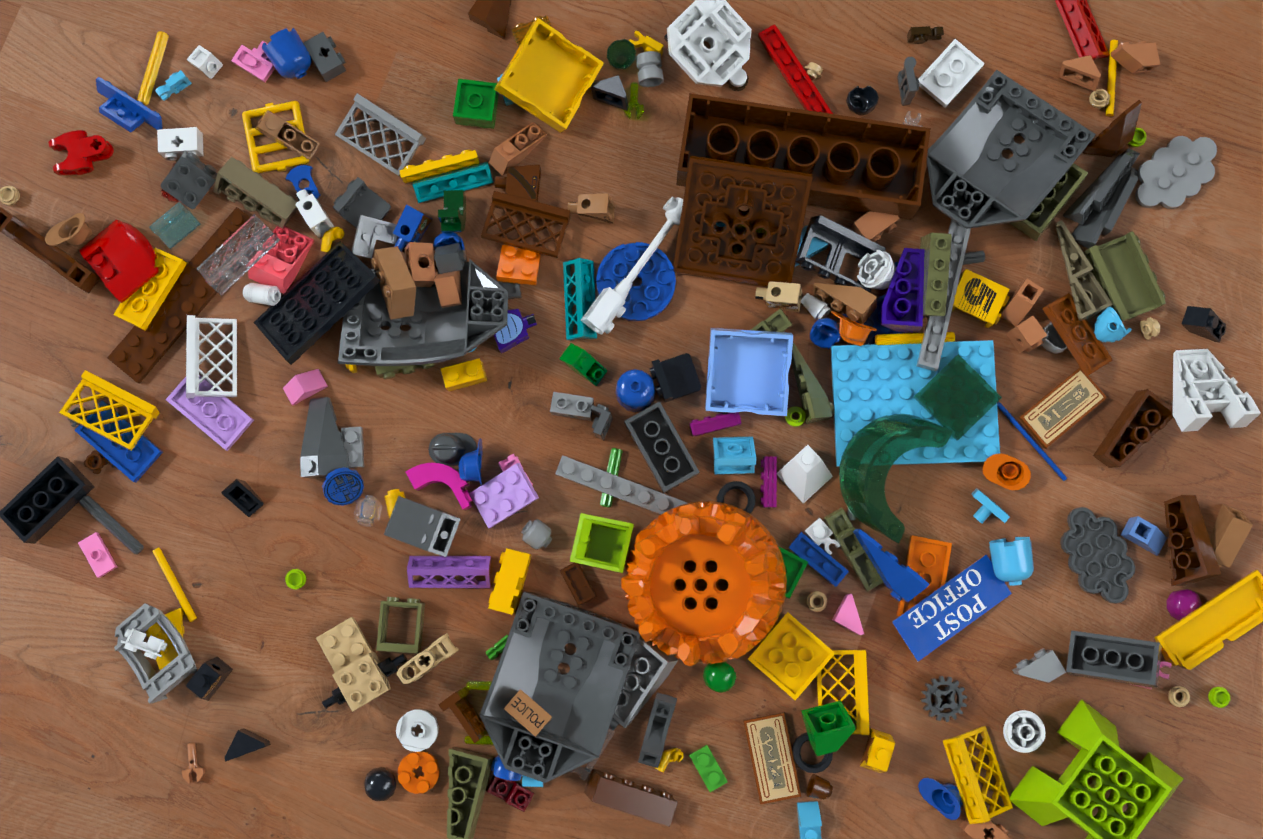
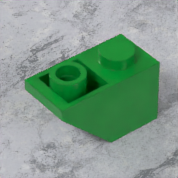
[559,343,608,386]

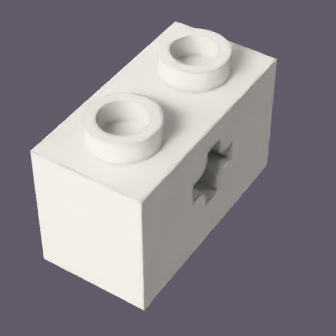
[157,127,203,161]

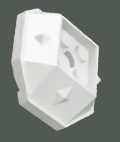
[667,0,752,87]

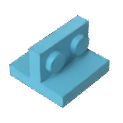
[713,437,756,474]

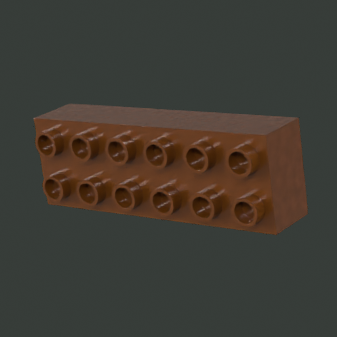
[676,93,931,220]

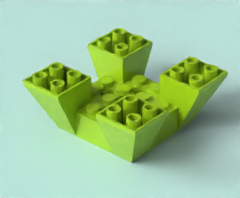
[1009,700,1184,839]

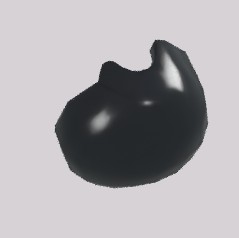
[846,85,879,115]
[364,767,396,801]

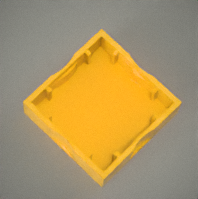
[494,18,604,133]

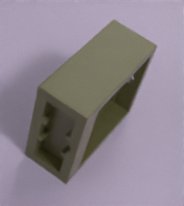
[376,597,425,654]

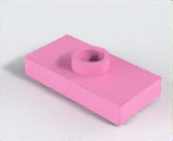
[78,532,117,578]

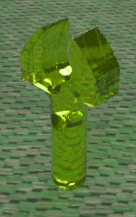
[624,82,644,120]

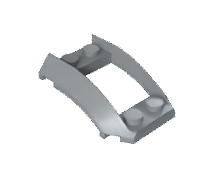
[114,603,197,704]

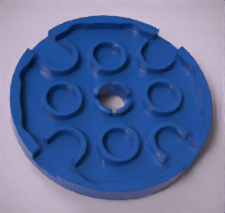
[596,242,676,321]

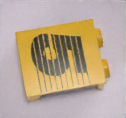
[952,269,1010,328]

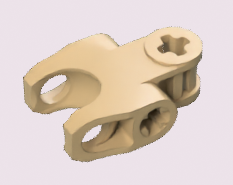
[397,633,459,684]

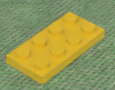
[113,248,187,331]

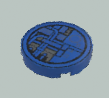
[322,467,364,506]

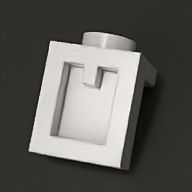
[187,45,223,79]

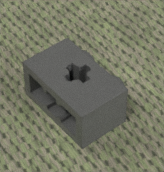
[303,32,346,82]

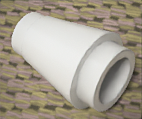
[801,293,831,320]

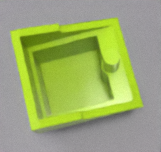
[570,513,634,573]

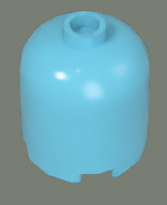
[989,537,1034,586]

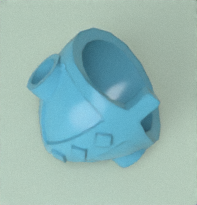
[1094,307,1132,343]

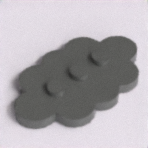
[1060,507,1135,604]

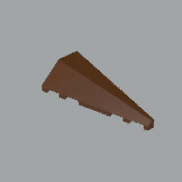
[468,0,512,39]

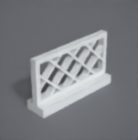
[186,315,237,398]

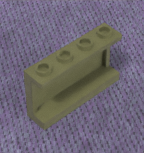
[1083,231,1166,322]
[920,233,952,318]

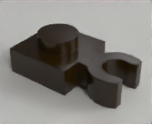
[907,26,944,44]

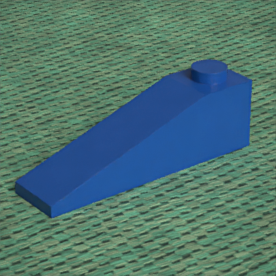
[853,529,929,602]

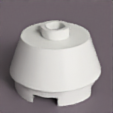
[857,250,896,290]
[1003,710,1046,753]

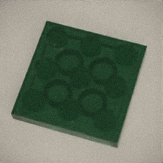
[914,354,1002,441]

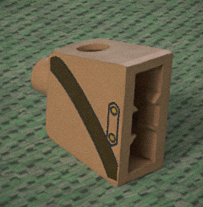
[568,194,616,224]

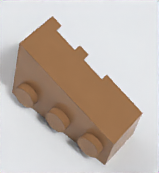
[371,246,416,320]

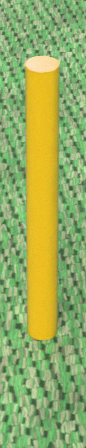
[1106,40,1118,117]
[152,548,197,622]

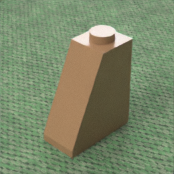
[1210,504,1253,568]

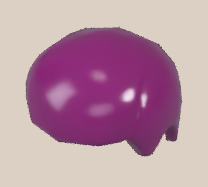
[1167,589,1202,620]

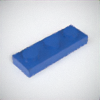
[788,532,849,587]

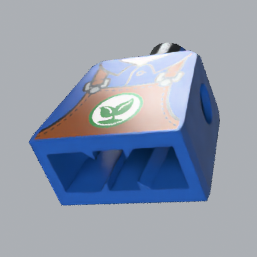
[393,204,433,253]

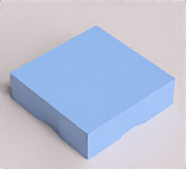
[705,328,793,416]

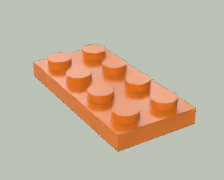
[897,535,952,616]

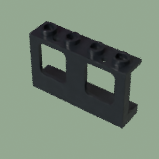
[795,215,886,292]

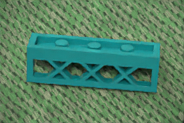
[563,258,597,341]

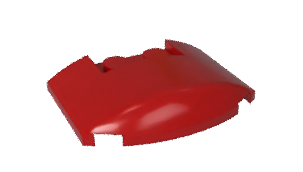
[79,220,159,303]

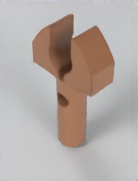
[182,742,206,784]

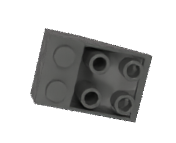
[384,496,461,557]

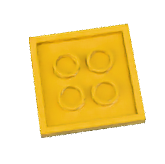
[748,612,835,700]

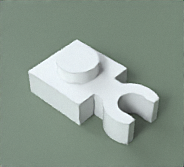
[804,518,840,555]

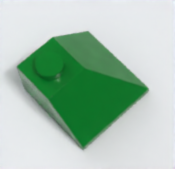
[801,700,856,756]

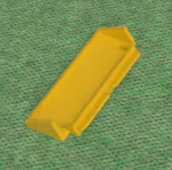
[1154,570,1263,670]

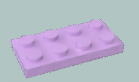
[166,374,254,451]

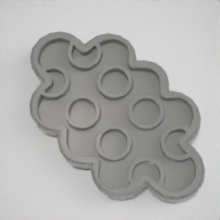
[1135,136,1217,209]

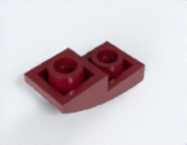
[486,775,535,812]

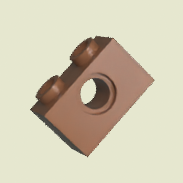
[404,242,438,287]

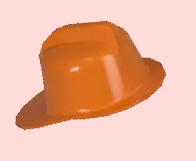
[831,311,877,346]
[982,453,1031,490]

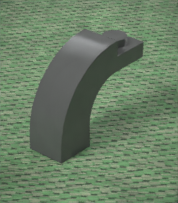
[638,693,677,768]

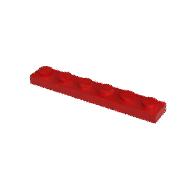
[758,24,833,114]

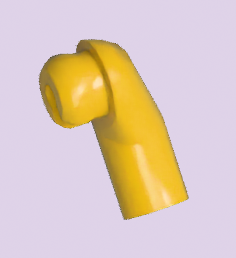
[320,227,344,252]
[655,748,684,773]

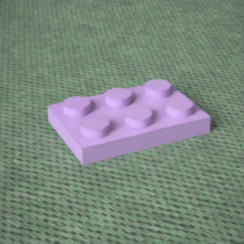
[469,463,539,529]

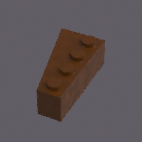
[1093,389,1174,468]
[1164,495,1221,586]

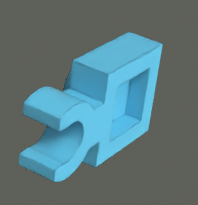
[155,70,192,101]

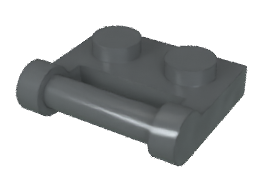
[897,57,919,106]

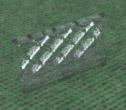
[196,214,280,296]

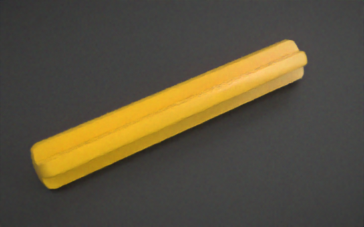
[137,31,169,106]
[875,332,955,345]

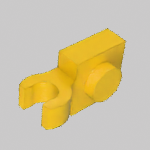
[629,31,664,56]

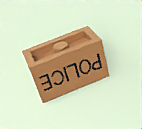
[504,689,552,737]

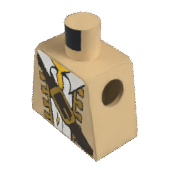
[755,282,802,312]

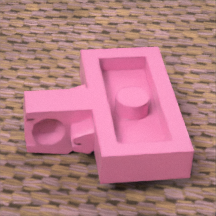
[231,40,275,83]

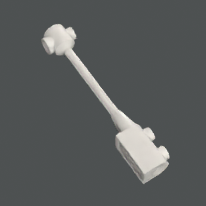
[581,197,683,335]

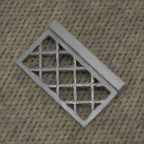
[335,93,427,176]

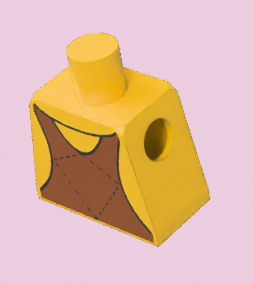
[860,728,895,773]

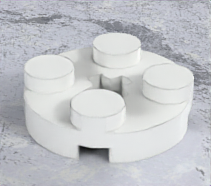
[396,709,439,752]

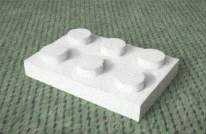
[918,39,985,108]

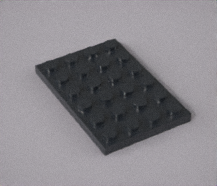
[253,241,380,365]

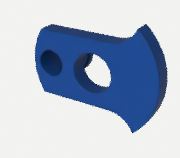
[285,165,321,199]

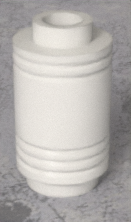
[243,283,281,306]

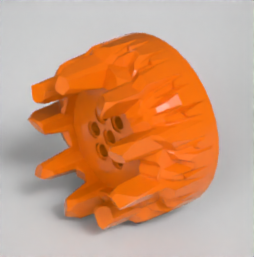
[621,501,787,666]

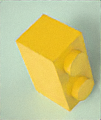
[441,358,487,392]

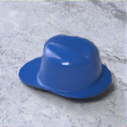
[459,438,483,486]
[918,778,963,820]

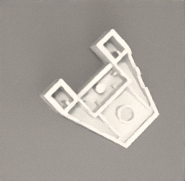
[1173,349,1261,432]

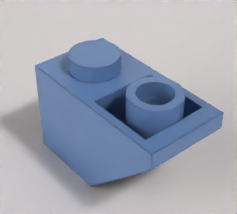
[1120,516,1167,556]

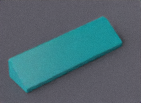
[412,161,494,203]

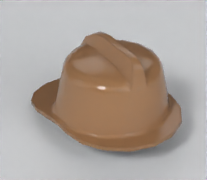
[45,213,93,246]

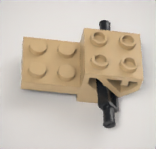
[316,617,407,712]

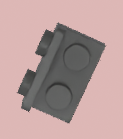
[590,404,613,441]

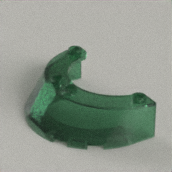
[839,414,953,544]

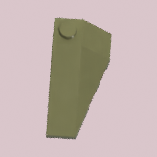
[791,343,834,424]

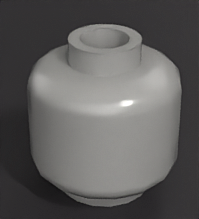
[521,519,552,550]

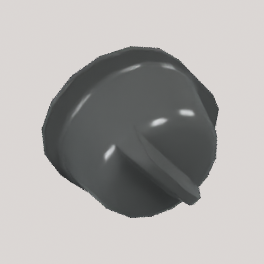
[428,433,477,465]

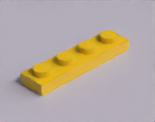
[399,150,480,184]

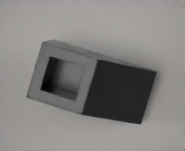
[1181,306,1226,343]

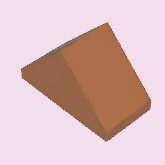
[1059,55,1101,91]
[434,270,462,308]

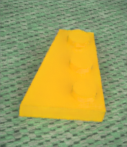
[145,608,184,670]

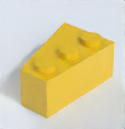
[488,548,532,615]

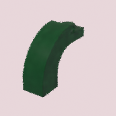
[438,190,466,233]

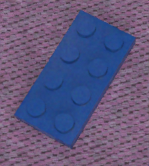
[74,400,163,483]

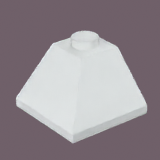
[777,445,833,504]

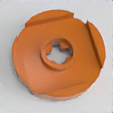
[398,751,440,794]

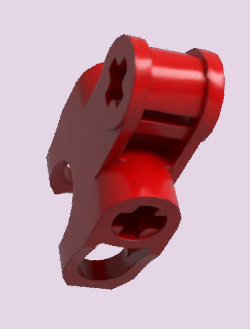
[48,130,114,175]

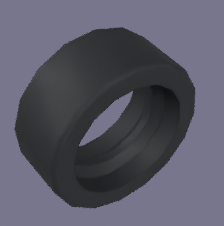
[716,481,755,514]
[792,732,833,773]

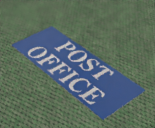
[892,554,1012,662]

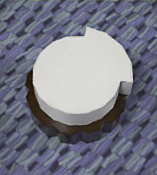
[727,67,749,91]

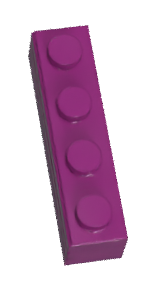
[689,412,742,437]
[760,456,777,508]

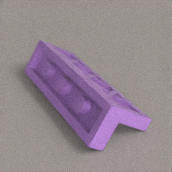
[407,556,491,588]

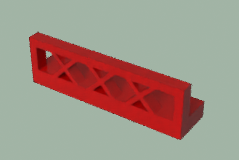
[1055,0,1110,61]

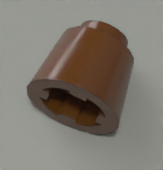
[806,774,833,800]

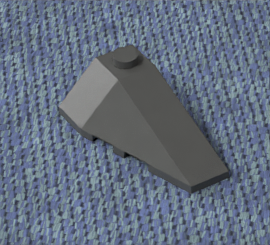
[300,397,349,479]

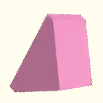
[283,369,328,406]
[832,594,864,635]

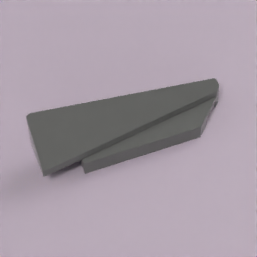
[1063,148,1140,225]
[1071,167,1139,249]

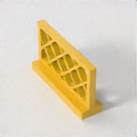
[59,370,160,451]
[817,649,870,735]
[943,726,1013,824]

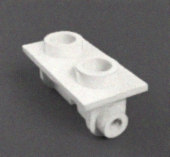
[121,628,168,660]

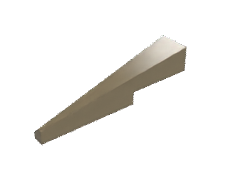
[1055,220,1113,321]

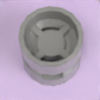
[636,51,664,87]

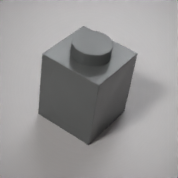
[434,243,467,274]

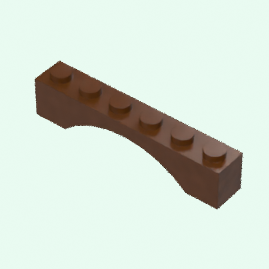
[0,207,101,293]

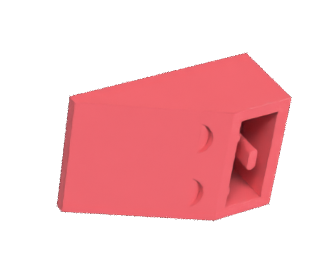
[247,226,314,294]

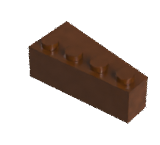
[584,768,678,827]

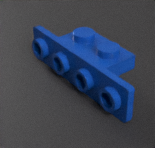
[96,77,163,132]

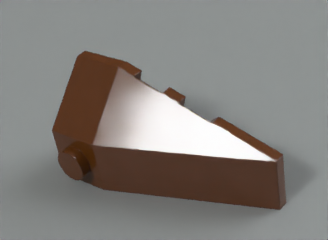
[1083,100,1142,157]

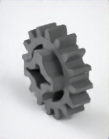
[920,676,967,722]

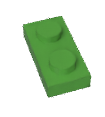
[689,744,728,792]

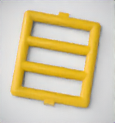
[242,101,310,173]

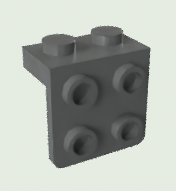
[160,151,217,209]
[333,177,391,228]

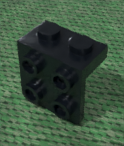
[649,353,701,403]

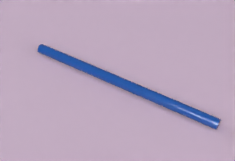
[997,402,1067,481]

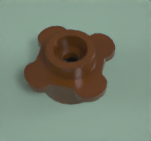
[84,450,109,474]

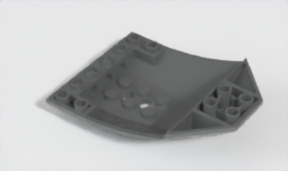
[926,70,1096,229]
[338,259,508,366]
[479,591,640,783]

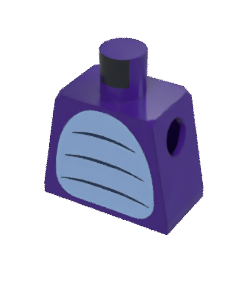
[494,309,537,353]

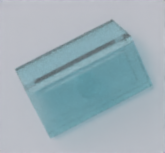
[149,201,200,249]

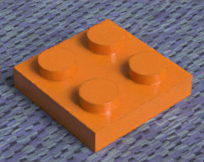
[496,245,541,285]

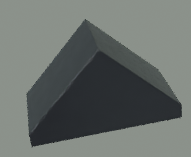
[591,75,629,111]
[221,479,264,517]
[224,728,271,762]

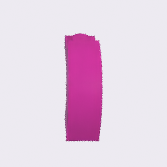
[405,463,473,510]

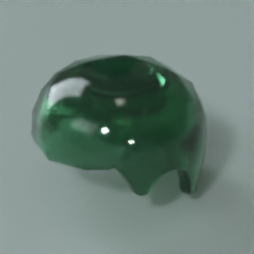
[606,39,636,70]

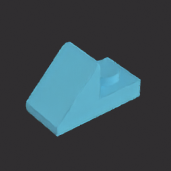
[797,801,822,839]

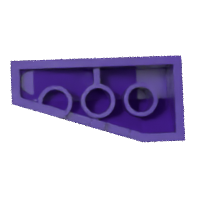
[881,248,925,333]

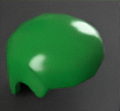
[703,662,737,693]

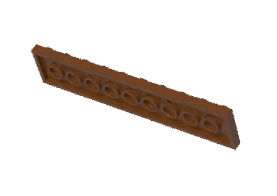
[107,207,268,384]

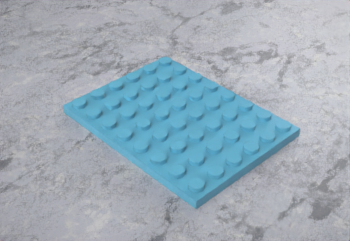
[831,340,1000,467]

